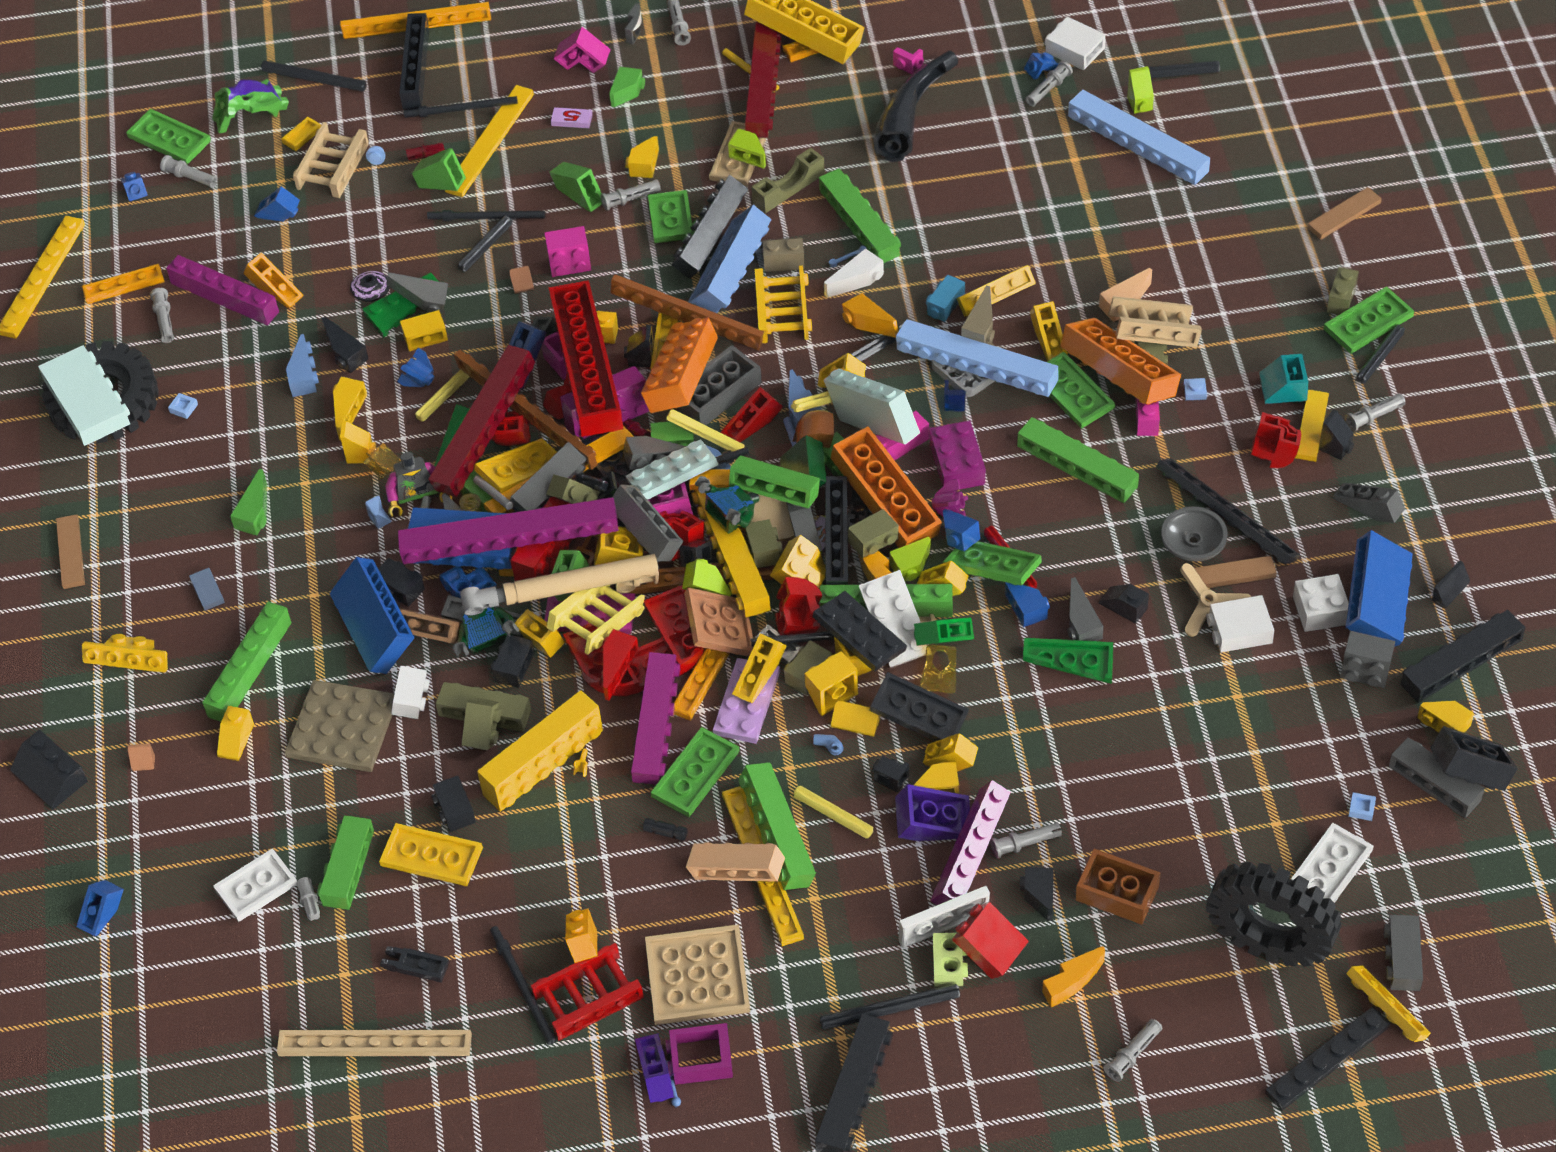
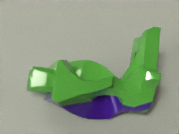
[212,79,289,133]

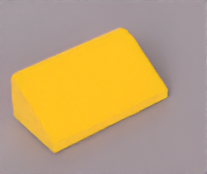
[831,700,880,737]

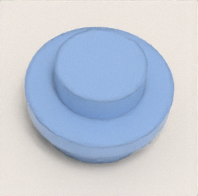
[366,146,385,165]

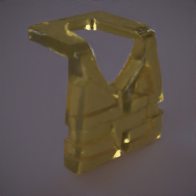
[920,645,956,693]

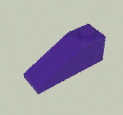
[635,1034,674,1103]

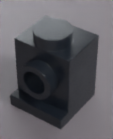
[679,539,714,567]
[872,756,909,793]

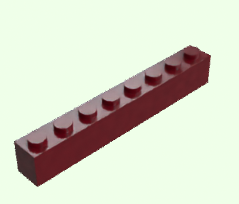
[745,21,782,138]
[428,345,535,497]

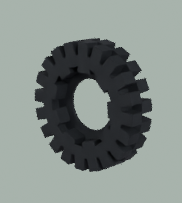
[42,341,159,443]
[1206,862,1342,967]

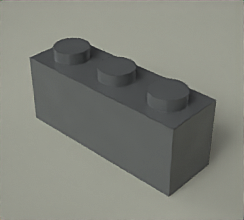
[1383,915,1423,991]

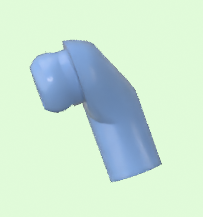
[813,734,843,755]

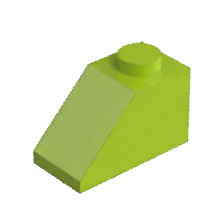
[1127,66,1154,114]
[728,128,766,169]
[889,537,931,582]
[682,559,731,597]

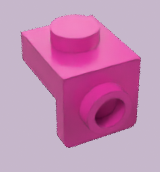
[893,47,924,74]

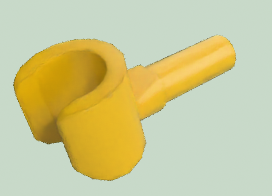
[573,749,588,777]

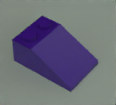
[895,784,970,841]

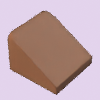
[509,266,534,294]
[128,743,155,771]

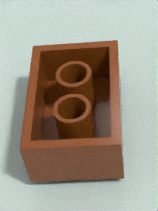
[1076,849,1161,925]

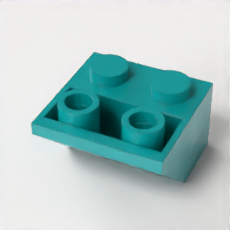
[1259,354,1308,404]

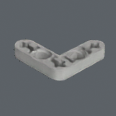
[932,360,995,397]

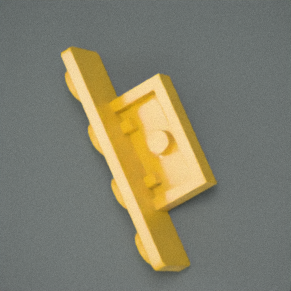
[82,634,168,673]

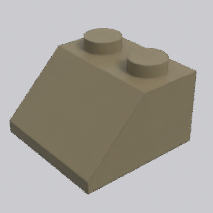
[763,237,805,272]

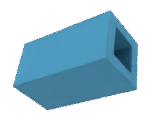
[926,275,965,322]

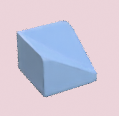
[365,496,391,529]

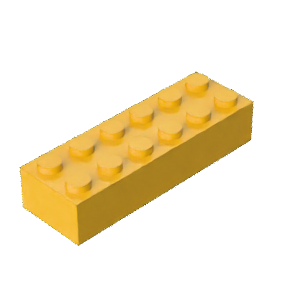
[744,0,865,64]
[477,690,603,812]

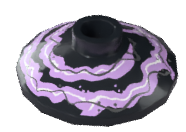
[350,271,390,302]

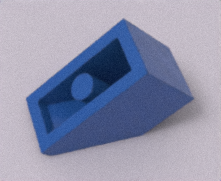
[254,186,300,222]
[943,509,981,551]
[1005,582,1050,628]
[76,880,124,936]

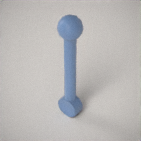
[829,246,867,267]
[666,1061,681,1107]

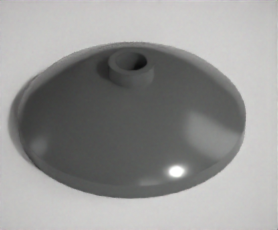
[1161,507,1227,561]

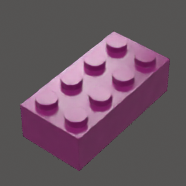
[560,366,649,439]

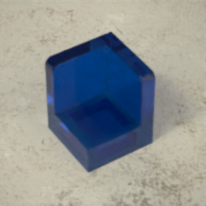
[944,380,966,411]

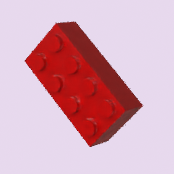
[511,497,575,581]

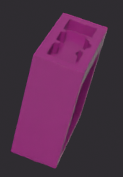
[665,1023,733,1085]

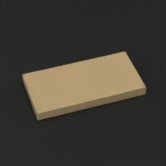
[709,121,769,187]

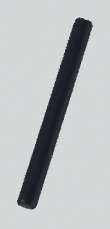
[261,60,367,92]
[820,984,960,1030]

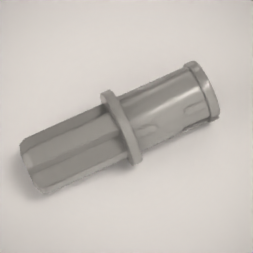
[296,877,320,921]

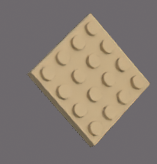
[645,925,751,1025]

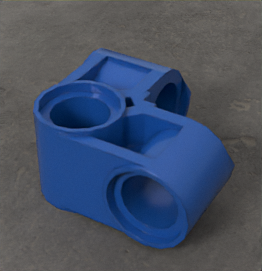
[439,566,496,598]

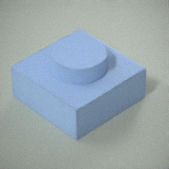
[1183,378,1207,400]
[168,393,198,419]
[1348,792,1376,821]

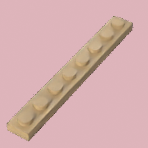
[277,1030,472,1056]

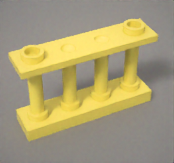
[547,585,645,654]

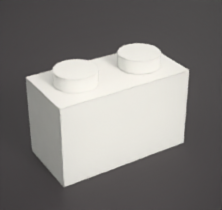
[392,666,430,719]

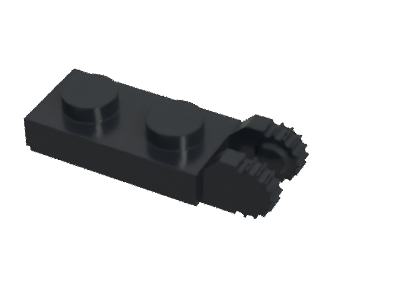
[380,946,450,983]

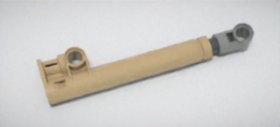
[460,554,659,615]

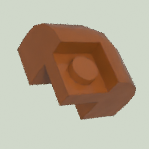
[792,410,834,448]

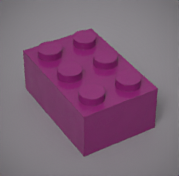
[929,420,986,489]

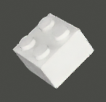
[1293,574,1349,632]

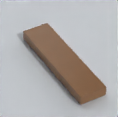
[1307,187,1382,240]
[56,515,85,589]
[1188,556,1277,591]

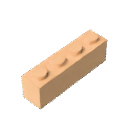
[686,842,785,881]

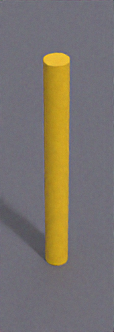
[722,48,779,92]

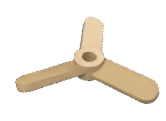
[1180,563,1251,637]

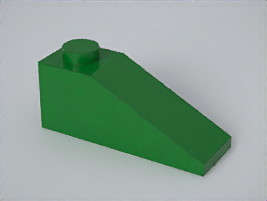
[914,617,974,646]

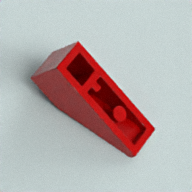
[720,387,783,443]
[602,629,639,701]

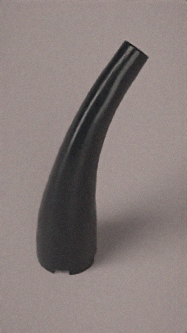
[874,50,958,162]

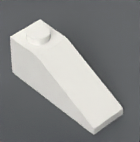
[824,249,884,298]

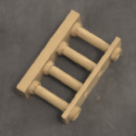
[293,122,369,198]
[1108,296,1202,348]

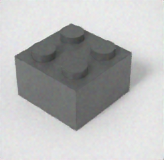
[1340,631,1395,688]

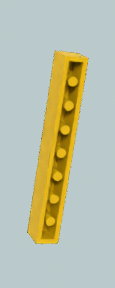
[691,490,771,618]

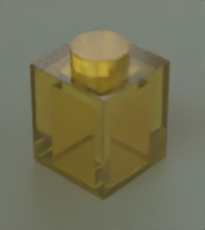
[364,443,401,480]

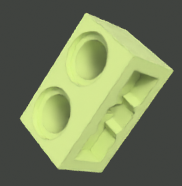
[933,933,968,987]

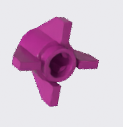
[932,479,968,516]

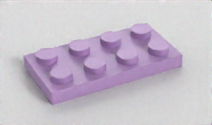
[713,658,780,744]

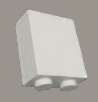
[1045,17,1105,70]
[1206,595,1274,652]

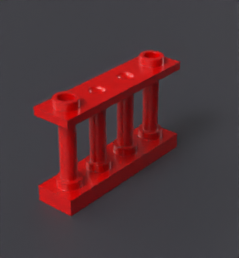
[531,943,644,1041]

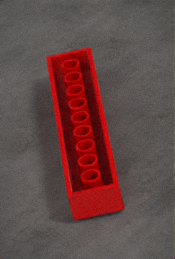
[548,280,624,437]

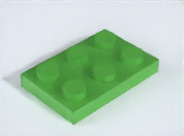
[648,190,692,243]

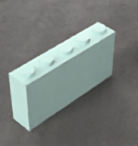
[38,345,130,446]
[824,369,920,445]

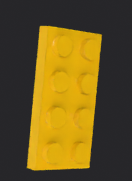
[474,438,557,493]
[379,823,483,886]

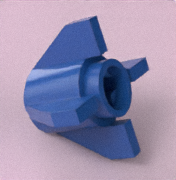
[397,348,435,387]

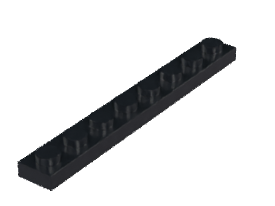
[1156,458,1300,564]

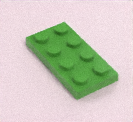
[126,109,211,165]
[1323,286,1414,354]
[1047,352,1115,429]
[943,541,1042,586]
[651,727,740,817]

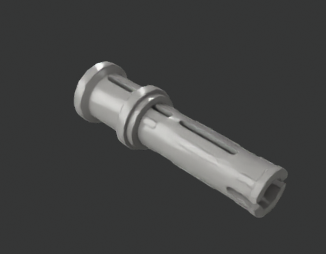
[667,0,691,45]
[1026,61,1073,107]
[160,155,217,188]
[601,179,661,211]
[150,288,174,343]
[1344,393,1405,432]
[990,822,1062,859]
[1103,1019,1162,1082]

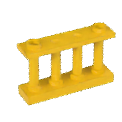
[755,265,812,343]

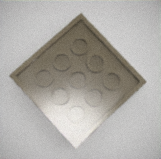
[285,680,395,772]

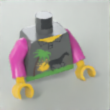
[385,452,452,517]

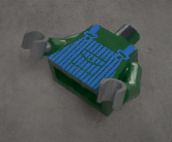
[695,476,759,534]
[453,607,519,658]

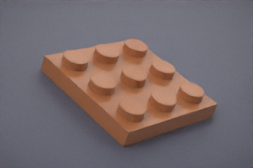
[684,588,753,657]

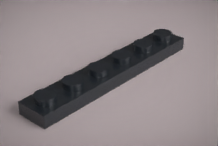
[1265,1006,1390,1111]

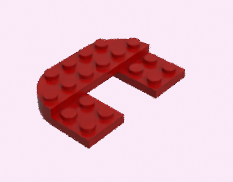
[563,585,706,696]

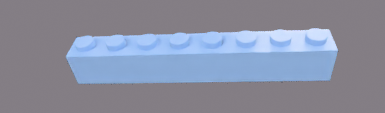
[1068,90,1210,185]
[896,319,1058,397]

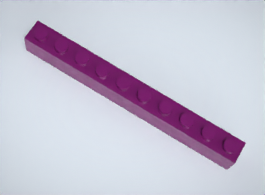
[398,497,619,564]

